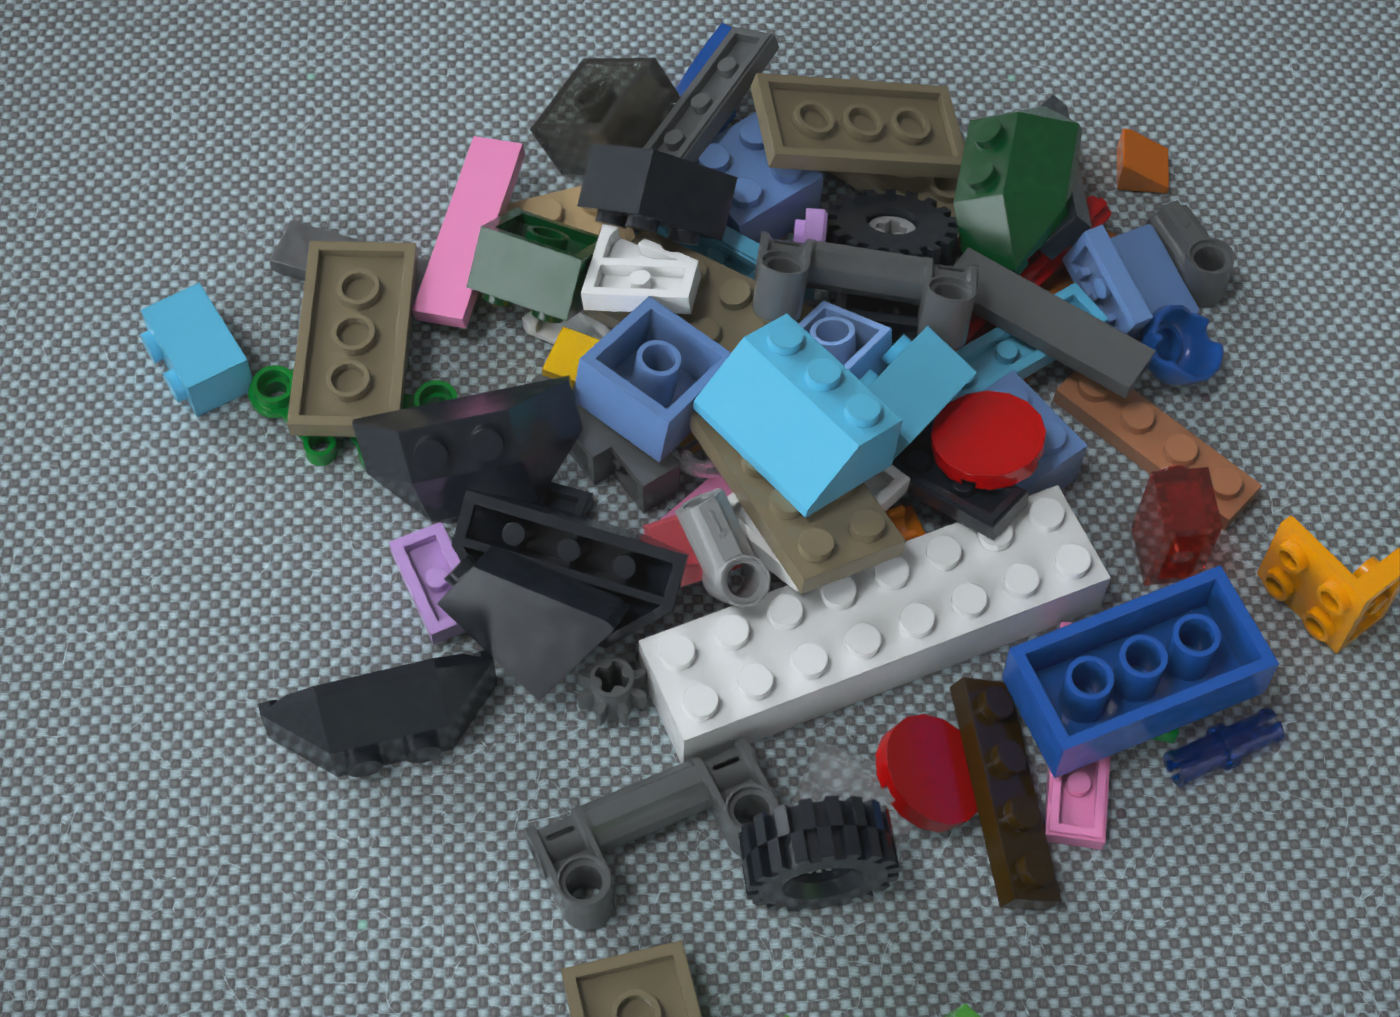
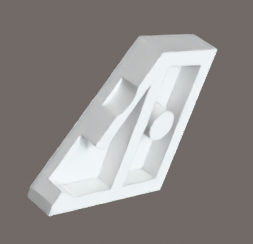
[581,224,701,314]

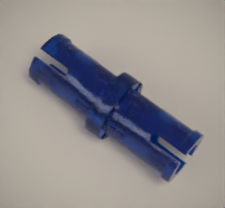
[1163,707,1285,787]

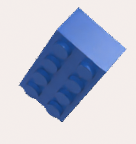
[1002,565,1279,778]

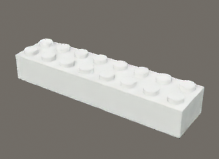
[639,485,1111,763]

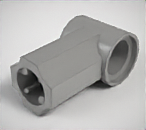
[674,488,771,607]

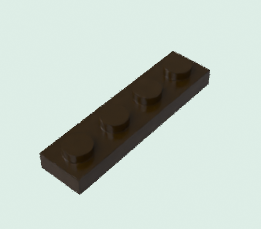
[950,677,1062,911]

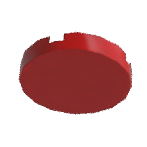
[931,391,1046,490]
[875,714,978,833]

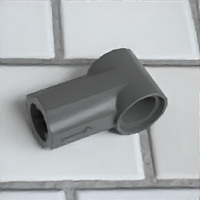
[1146,200,1235,307]

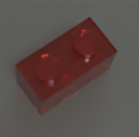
[1131,465,1223,585]

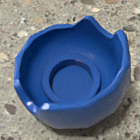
[1140,305,1224,385]

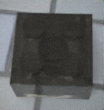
[530,57,681,175]

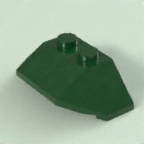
[953,106,1083,275]

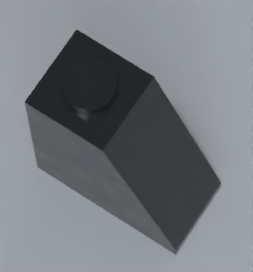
[437,546,630,701]

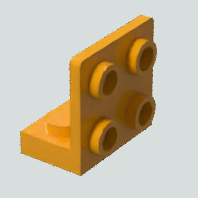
[1257,515,1400,654]

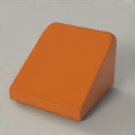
[1117,128,1169,193]

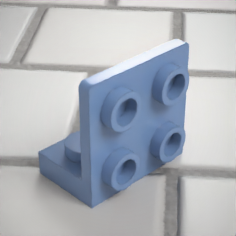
[1062,224,1199,340]

